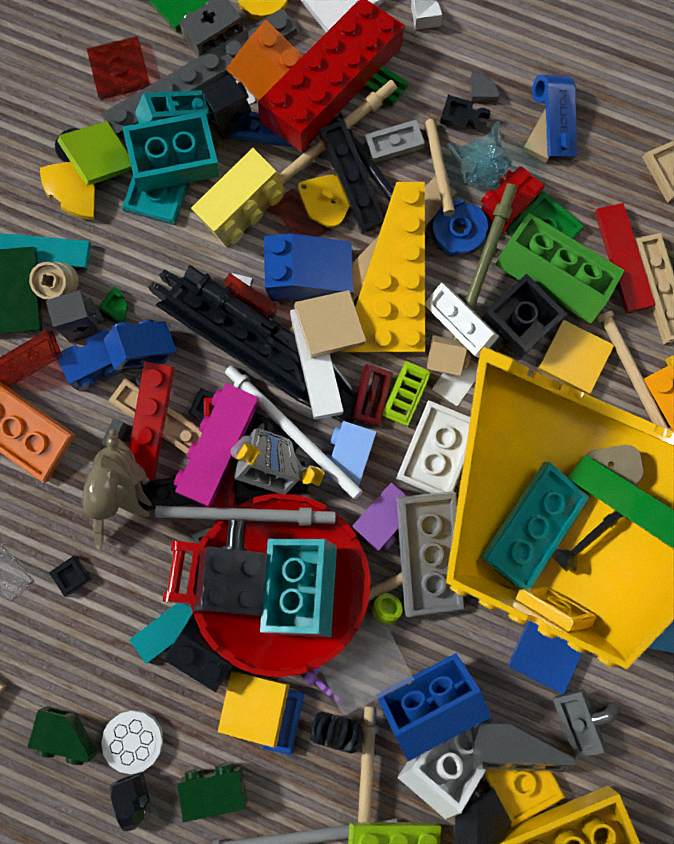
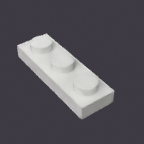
[425,282,499,358]

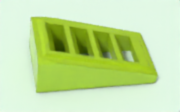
[382,361,431,427]

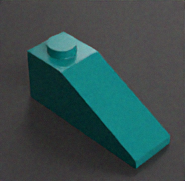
[135,90,211,123]

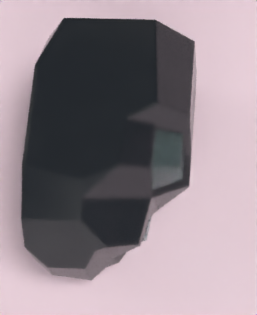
[110,772,150,831]

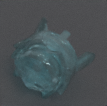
[446,121,512,188]

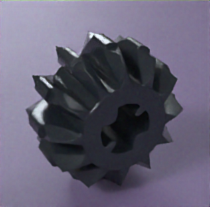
[310,711,363,754]

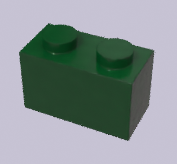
[177,762,248,823]

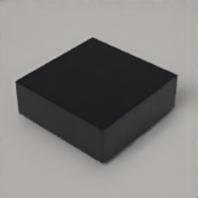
[49,555,92,597]

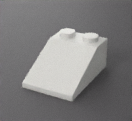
[397,725,486,819]

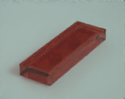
[0,330,62,387]

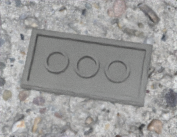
[396,491,465,617]

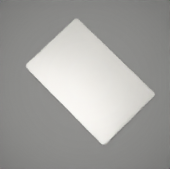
[432,360,478,406]

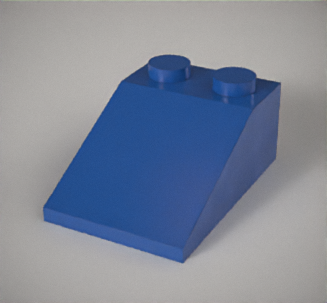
[264,234,354,302]

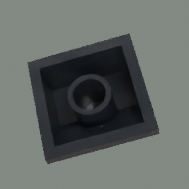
[164,613,233,692]

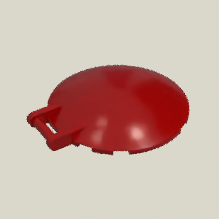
[163,493,370,677]

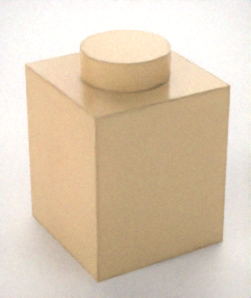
[427,335,471,376]

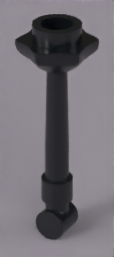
[554,510,624,572]

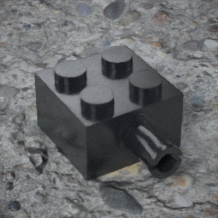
[481,273,567,361]
[193,520,268,617]

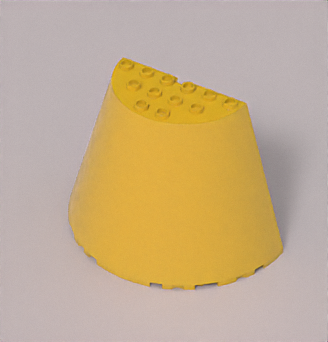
[446,347,674,669]

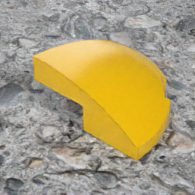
[40,162,95,220]

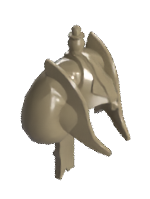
[82,429,152,550]

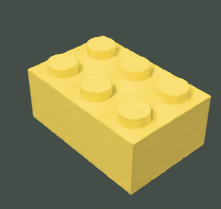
[191,148,285,247]

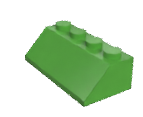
[495,213,625,324]

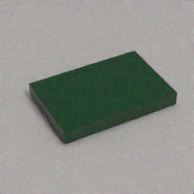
[0,246,43,335]

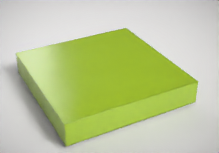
[58,121,132,186]

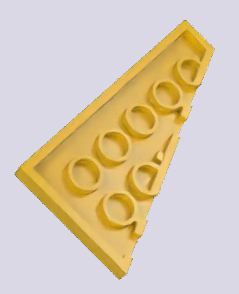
[341,182,425,353]

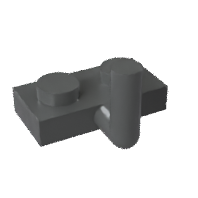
[553,689,620,759]

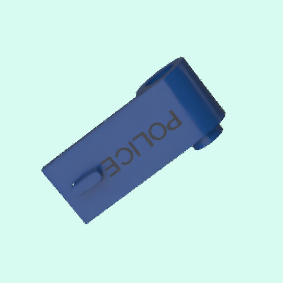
[532,74,577,157]

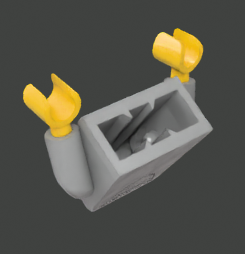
[231,423,325,495]

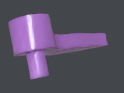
[302,667,346,706]

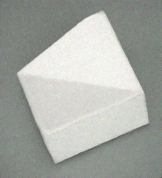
[411,0,443,30]

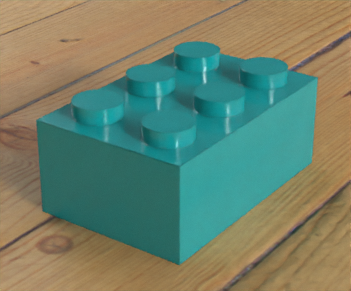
[122,111,219,193]
[260,539,337,638]

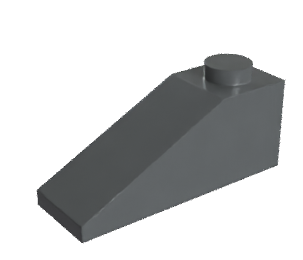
[471,719,575,772]

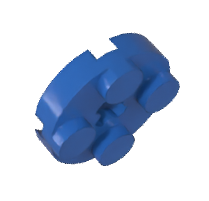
[432,200,488,257]

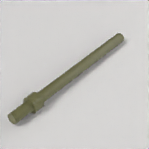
[452,183,518,340]

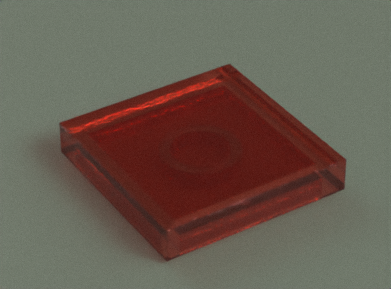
[86,36,151,100]

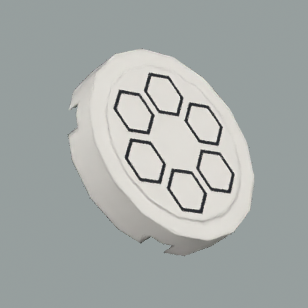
[101,710,163,774]

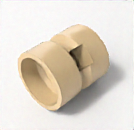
[29,262,79,299]

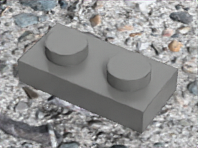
[365,120,425,163]

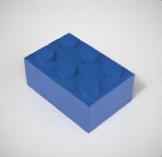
[376,653,492,762]

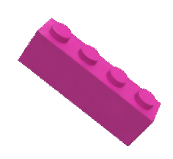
[174,383,259,507]

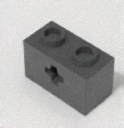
[179,0,243,57]
[46,290,104,343]

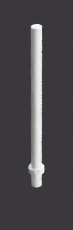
[225,365,363,500]

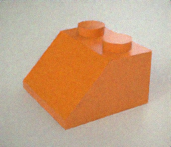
[226,20,303,101]

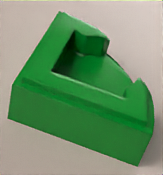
[99,286,128,323]

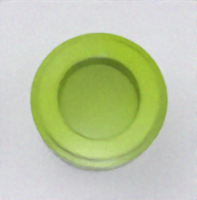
[371,593,403,625]

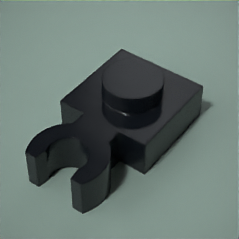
[440,95,491,132]

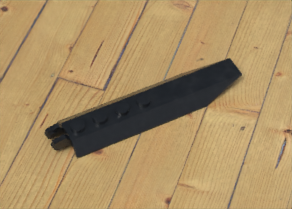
[148,265,365,424]

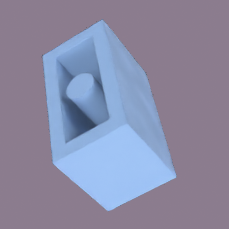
[322,421,376,487]

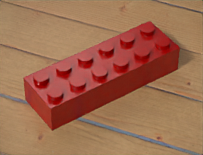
[258,0,405,152]

